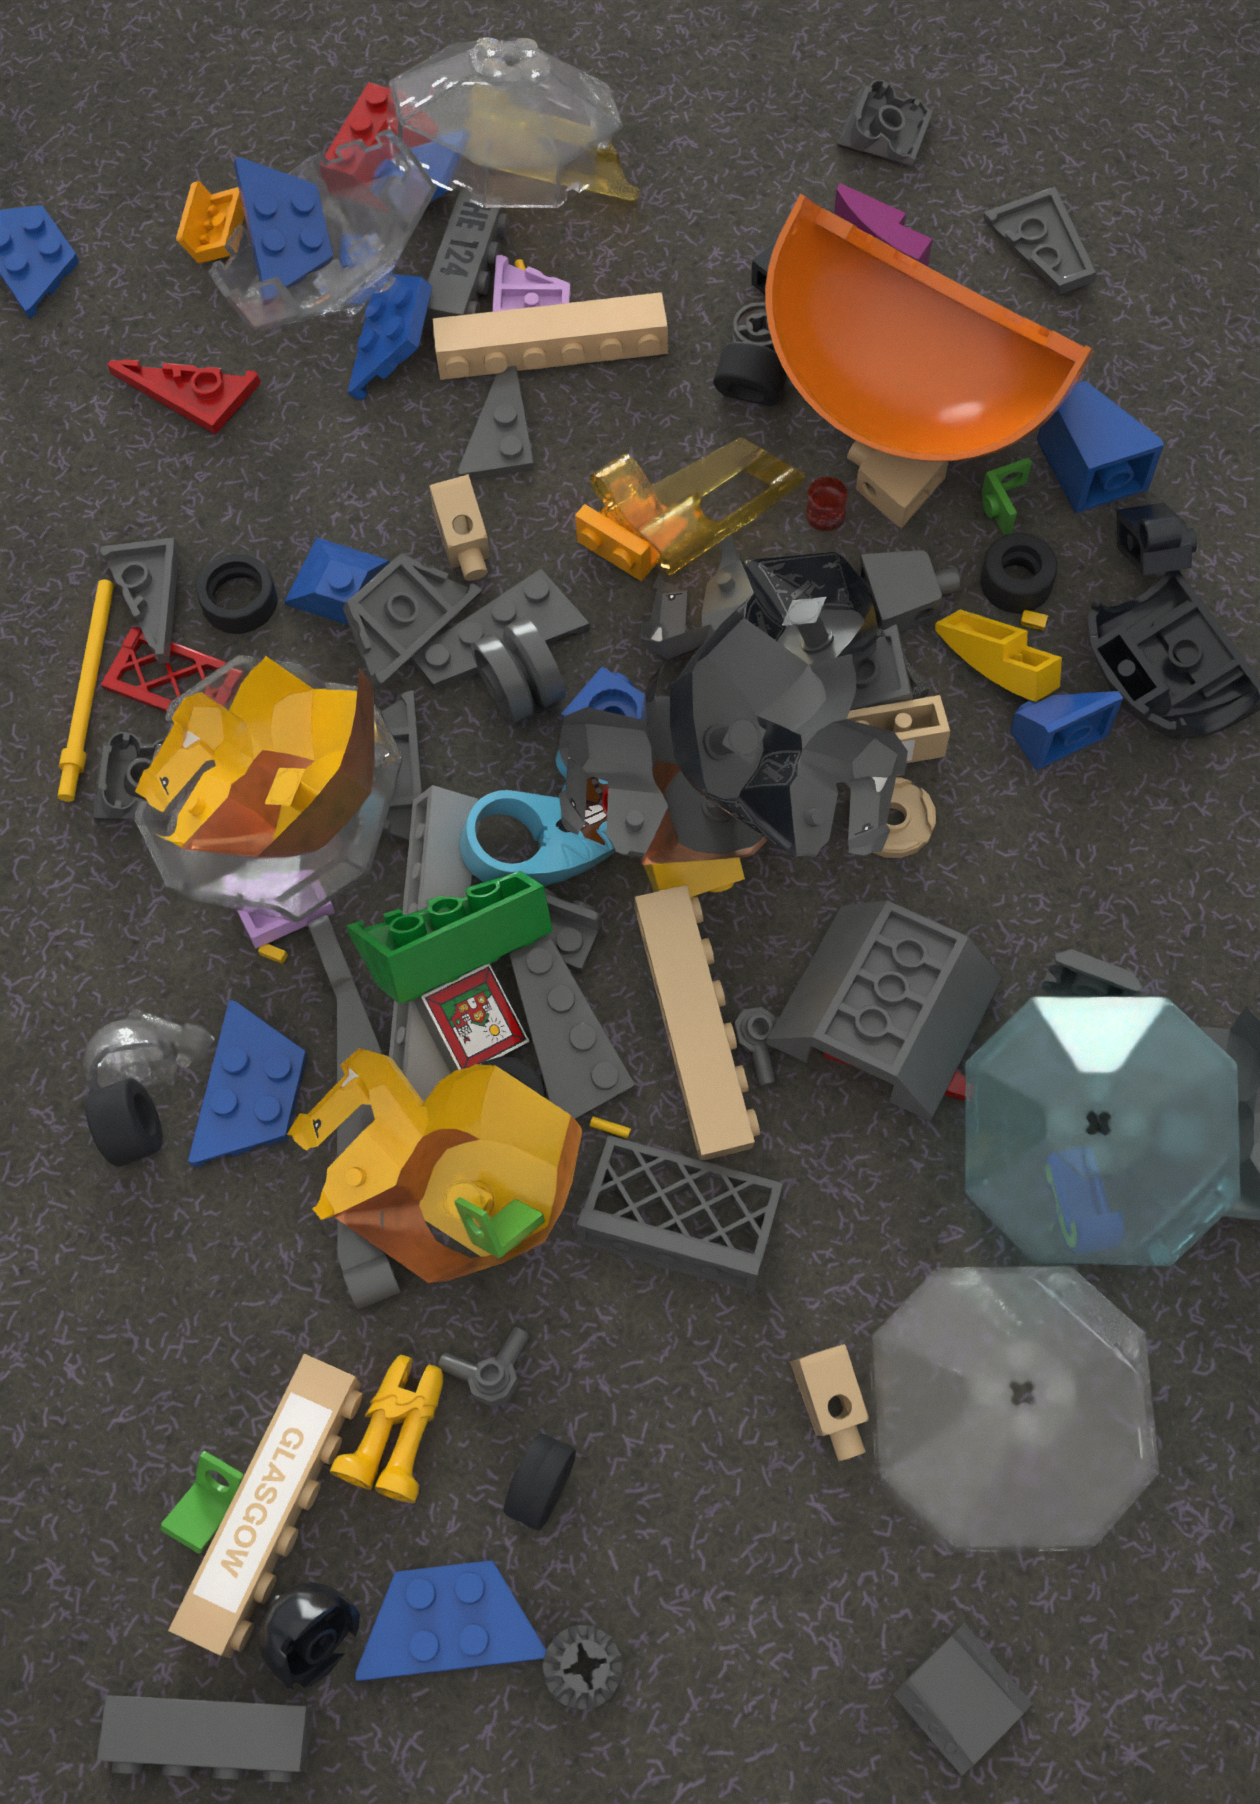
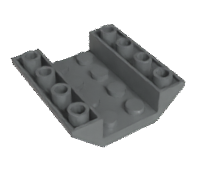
[766,900,1002,1121]

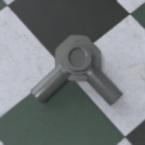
[732,1007,779,1086]
[438,1327,529,1407]

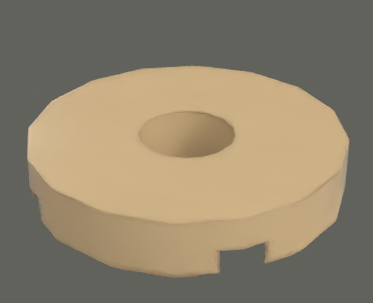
[874,777,936,858]

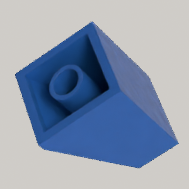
[1037,381,1164,514]

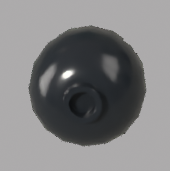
[259,1582,360,1689]

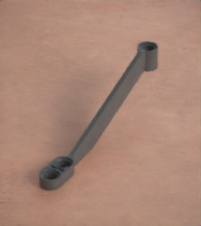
[307,914,401,1311]

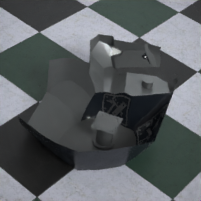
[640,538,877,672]
[670,594,908,859]

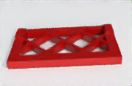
[101,627,243,715]

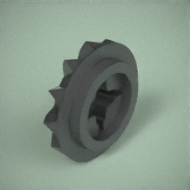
[543,1625,622,1710]

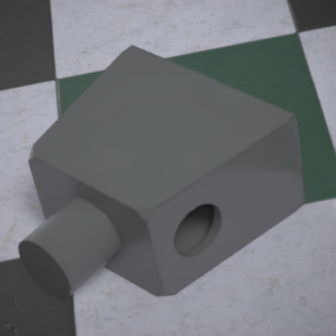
[858,550,960,638]

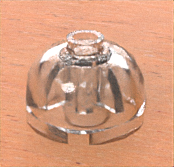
[83,1019,178,1098]

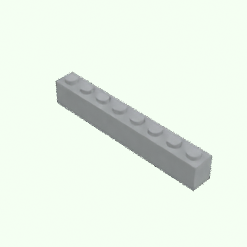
[389,785,480,1101]

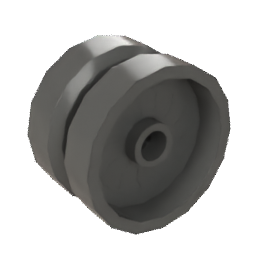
[471,617,566,725]

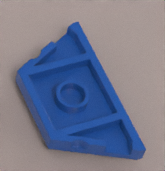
[233,157,333,303]
[0,205,79,319]
[347,273,432,400]
[188,1000,308,1167]
[355,1560,546,1682]

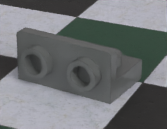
[516,888,602,974]

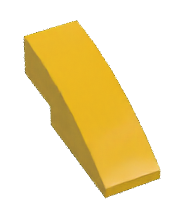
[935,609,1062,702]

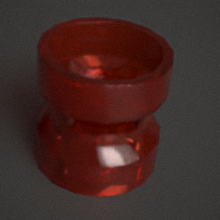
[806,477,848,531]

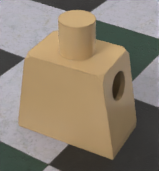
[847,441,948,528]
[429,475,490,581]
[790,1344,869,1461]

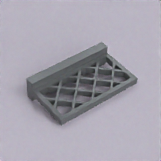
[576,1135,783,1293]

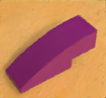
[834,183,932,266]

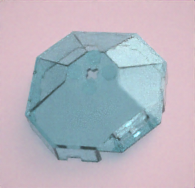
[965,997,1240,1267]

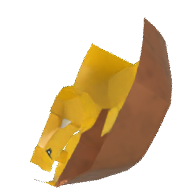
[135,656,375,858]
[287,1048,582,1283]

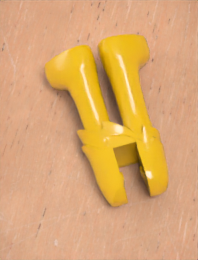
[330,1355,443,1504]

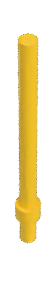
[57,580,115,802]

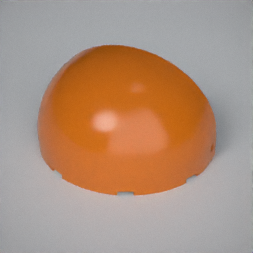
[765,194,1094,462]

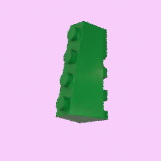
[346,871,553,1004]

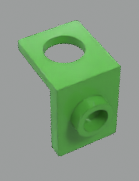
[981,458,1032,535]
[454,1197,545,1259]
[161,1451,244,1554]

